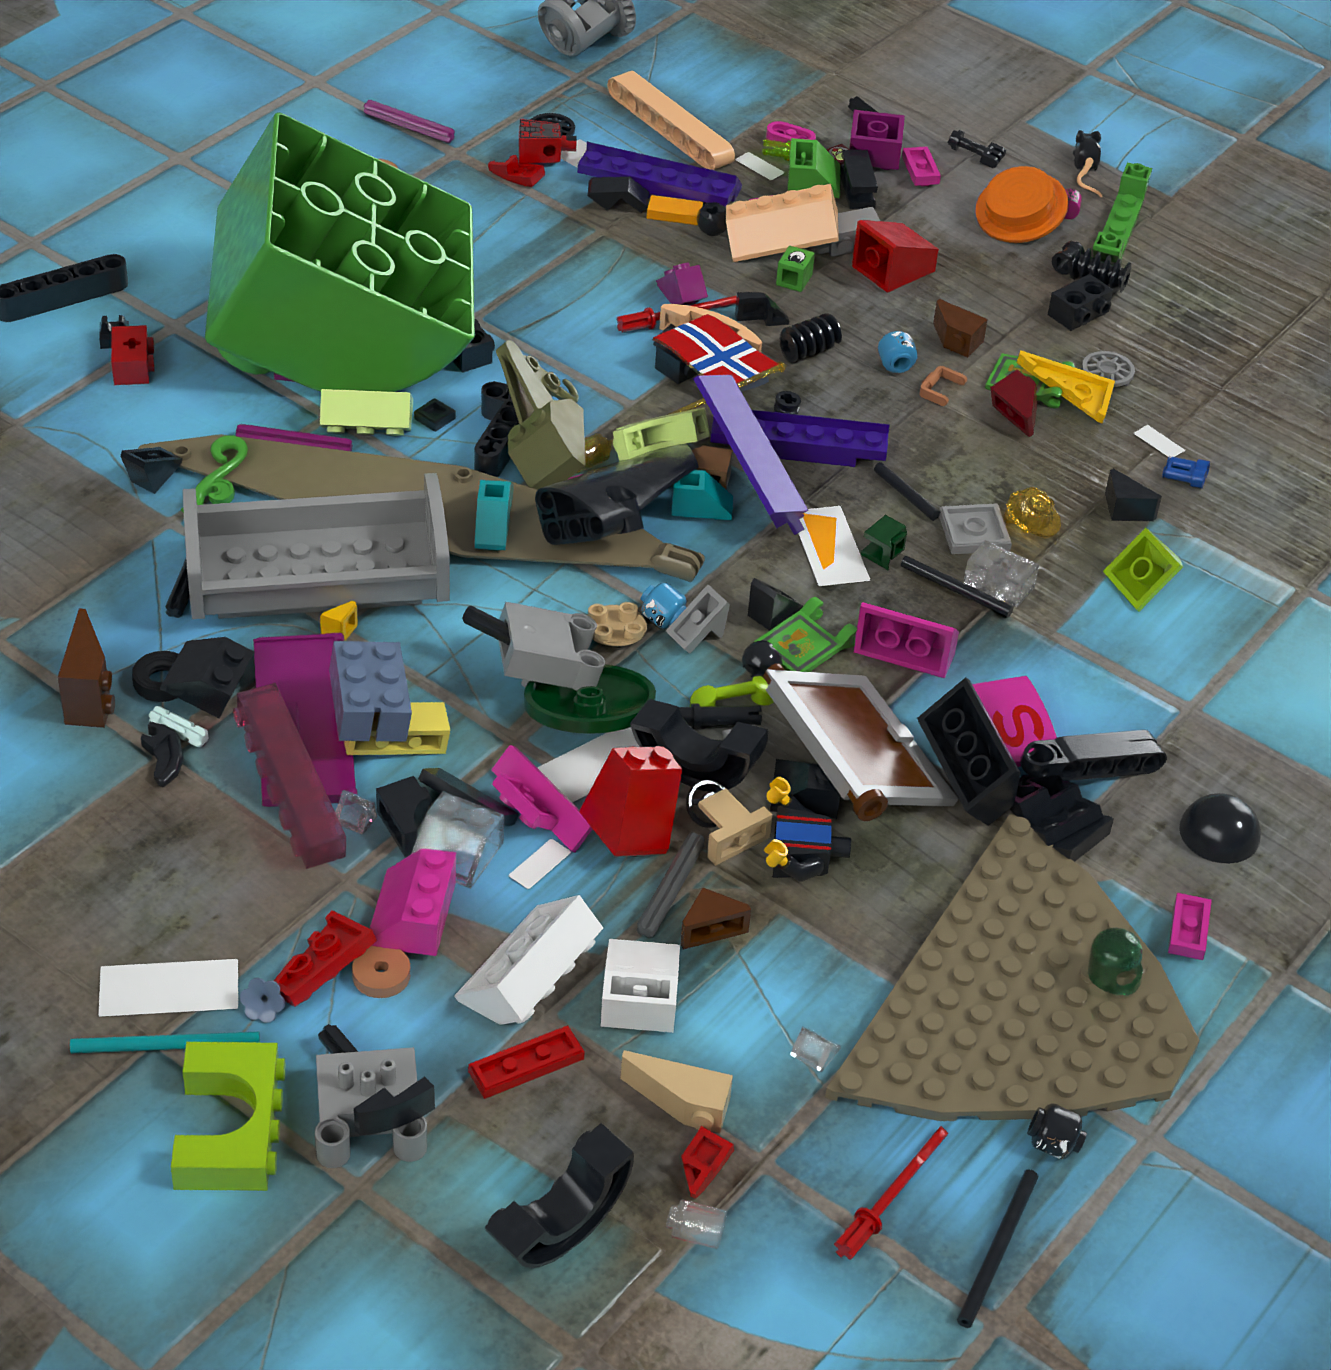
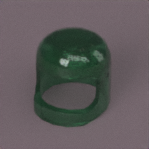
[1087,927,1143,996]

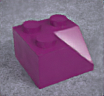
[849,110,905,170]

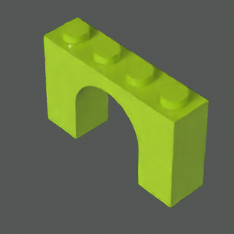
[171,1042,286,1191]

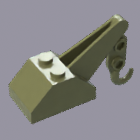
[496,340,585,490]

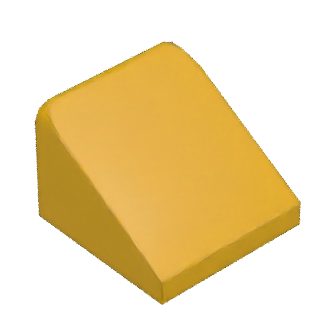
[320,601,358,641]

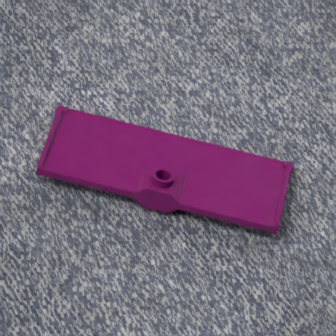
[253,633,358,807]

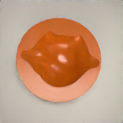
[976,166,1068,243]

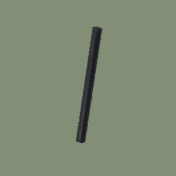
[957,1169,1039,1328]

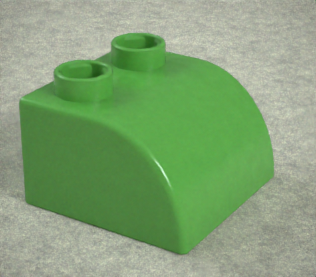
[205,112,475,392]

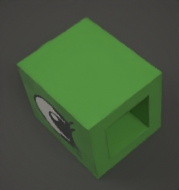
[776,246,815,292]

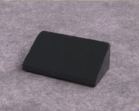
[1052,815,1114,862]

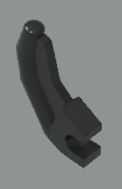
[141,721,184,787]

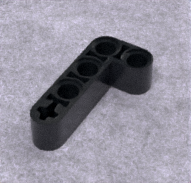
[474,381,519,477]

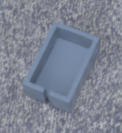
[329,641,412,742]

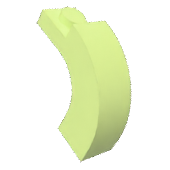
[613,407,711,461]

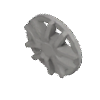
[1081,351,1135,388]

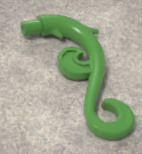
[181,435,248,513]

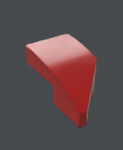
[488,155,545,187]
[681,1126,734,1199]

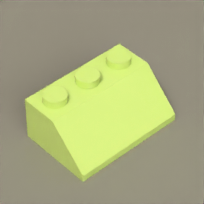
[320,389,413,436]

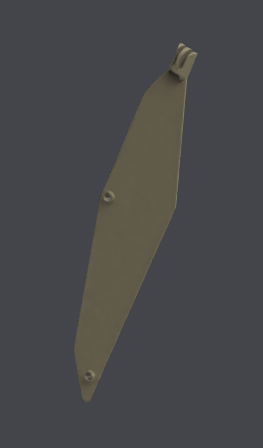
[138,434,705,582]

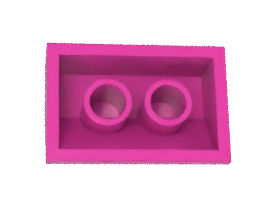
[854,602,959,678]
[369,848,456,956]

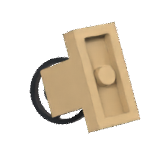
[686,780,772,866]

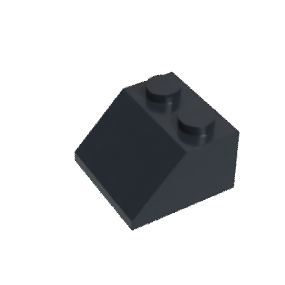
[160,637,254,719]

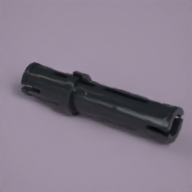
[679,704,762,729]

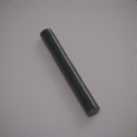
[874,462,940,521]

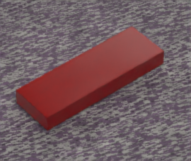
[468,1025,585,1099]

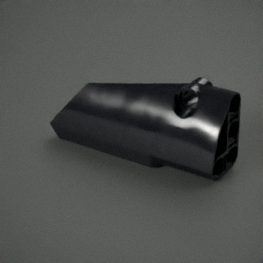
[535,444,699,545]

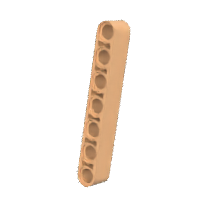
[607,71,735,170]

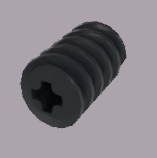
[1070,248,1132,294]
[779,313,842,363]

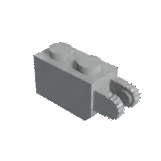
[806,207,880,257]

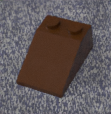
[58,608,115,728]

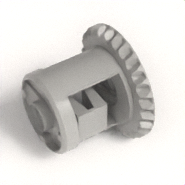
[538,0,636,57]

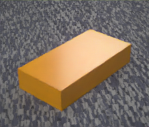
[647,195,703,225]

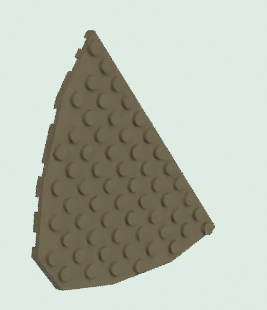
[825,813,1200,1121]

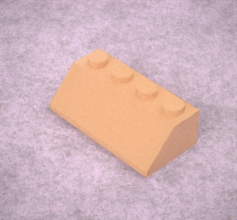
[726,184,839,262]

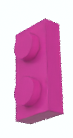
[902,147,941,186]
[1168,893,1212,960]

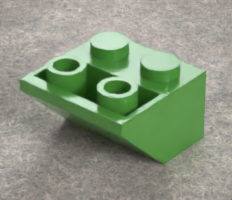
[787,138,840,198]

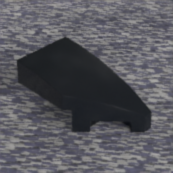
[735,292,790,326]

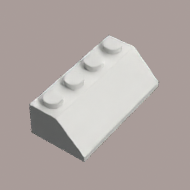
[454,895,603,1025]

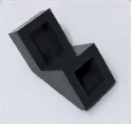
[587,177,649,213]

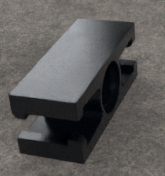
[840,150,878,209]

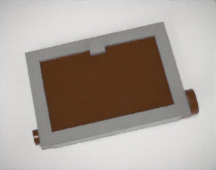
[763,663,958,821]

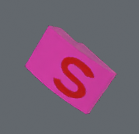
[972,675,1057,767]

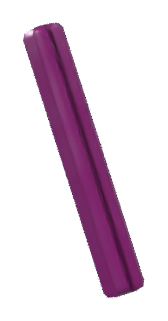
[363,100,455,143]
[235,424,353,451]

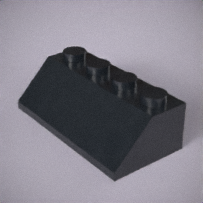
[917,677,1021,826]

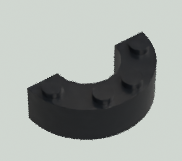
[630,699,768,792]
[485,1123,634,1268]

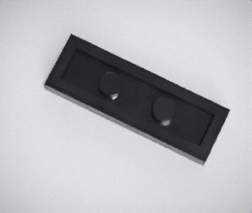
[418,768,519,827]

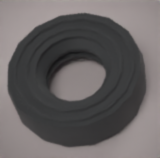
[132,651,179,702]

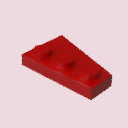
[274,910,377,1007]

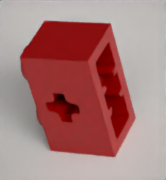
[111,325,155,385]

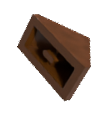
[681,888,751,950]

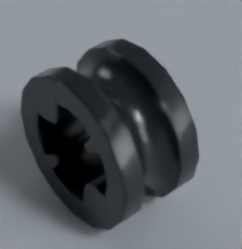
[774,391,801,414]

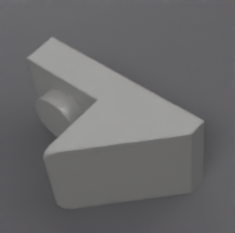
[666,585,730,654]

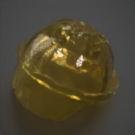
[1004,487,1061,538]

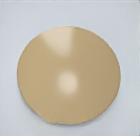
[587,602,647,646]

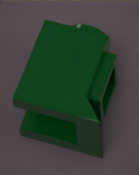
[861,514,907,570]

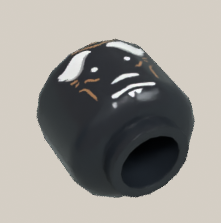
[1027,1103,1087,1159]

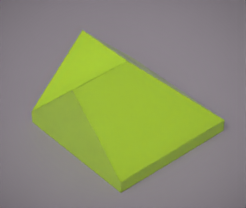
[1103,528,1183,612]

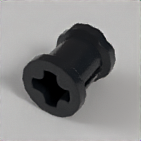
[1051,241,1085,275]

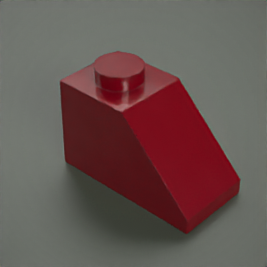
[990,369,1037,437]

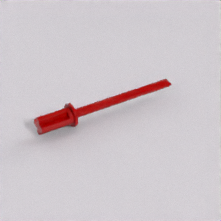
[616,295,737,333]
[834,1126,949,1260]

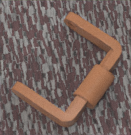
[919,366,967,406]

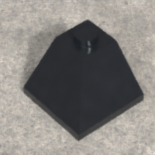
[770,759,840,819]

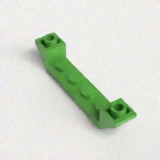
[1093,162,1153,263]

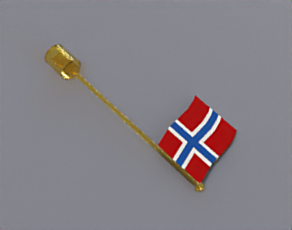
[577,314,786,473]

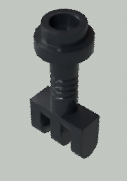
[948,130,1006,168]

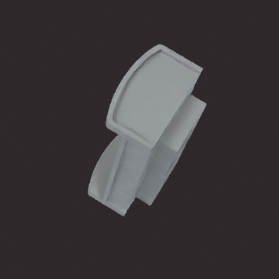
[183,473,450,619]

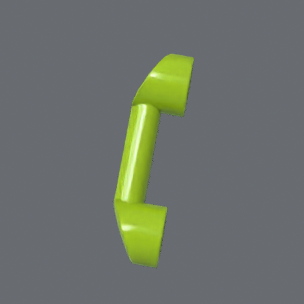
[689,676,774,707]

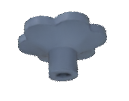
[240,977,285,1023]

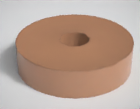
[352,946,410,998]

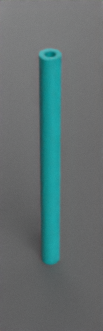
[70,1031,260,1054]

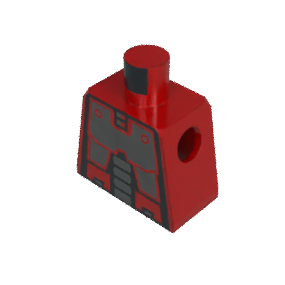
[519,119,577,163]

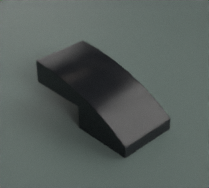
[354,1076,435,1136]

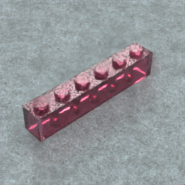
[233,683,346,869]

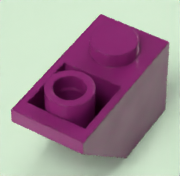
[656,262,708,305]

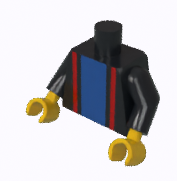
[764,777,851,882]

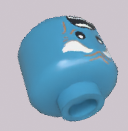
[878,331,918,373]
[640,582,687,629]

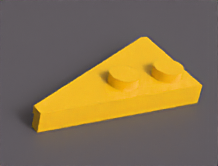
[1016,350,1115,423]

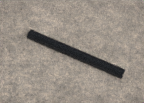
[901,556,1014,617]

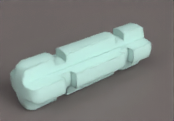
[149,706,209,747]

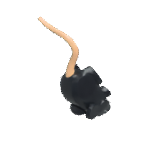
[1073,130,1102,198]

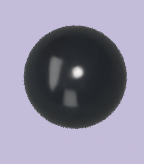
[1179,793,1261,864]

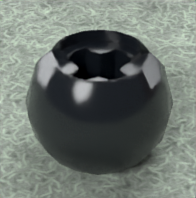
[697,202,727,236]
[742,640,782,678]

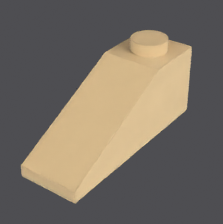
[620,1050,733,1133]

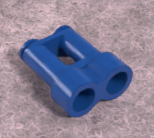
[1162,456,1210,488]

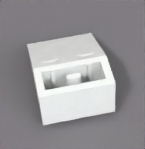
[601,939,680,1033]

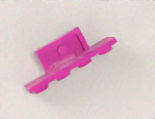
[491,745,593,853]

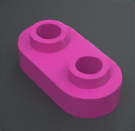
[766,121,816,148]

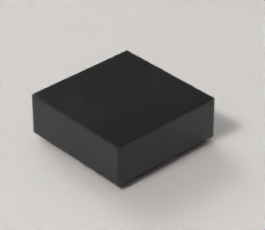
[414,398,456,432]

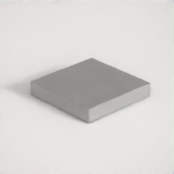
[939,503,1012,554]

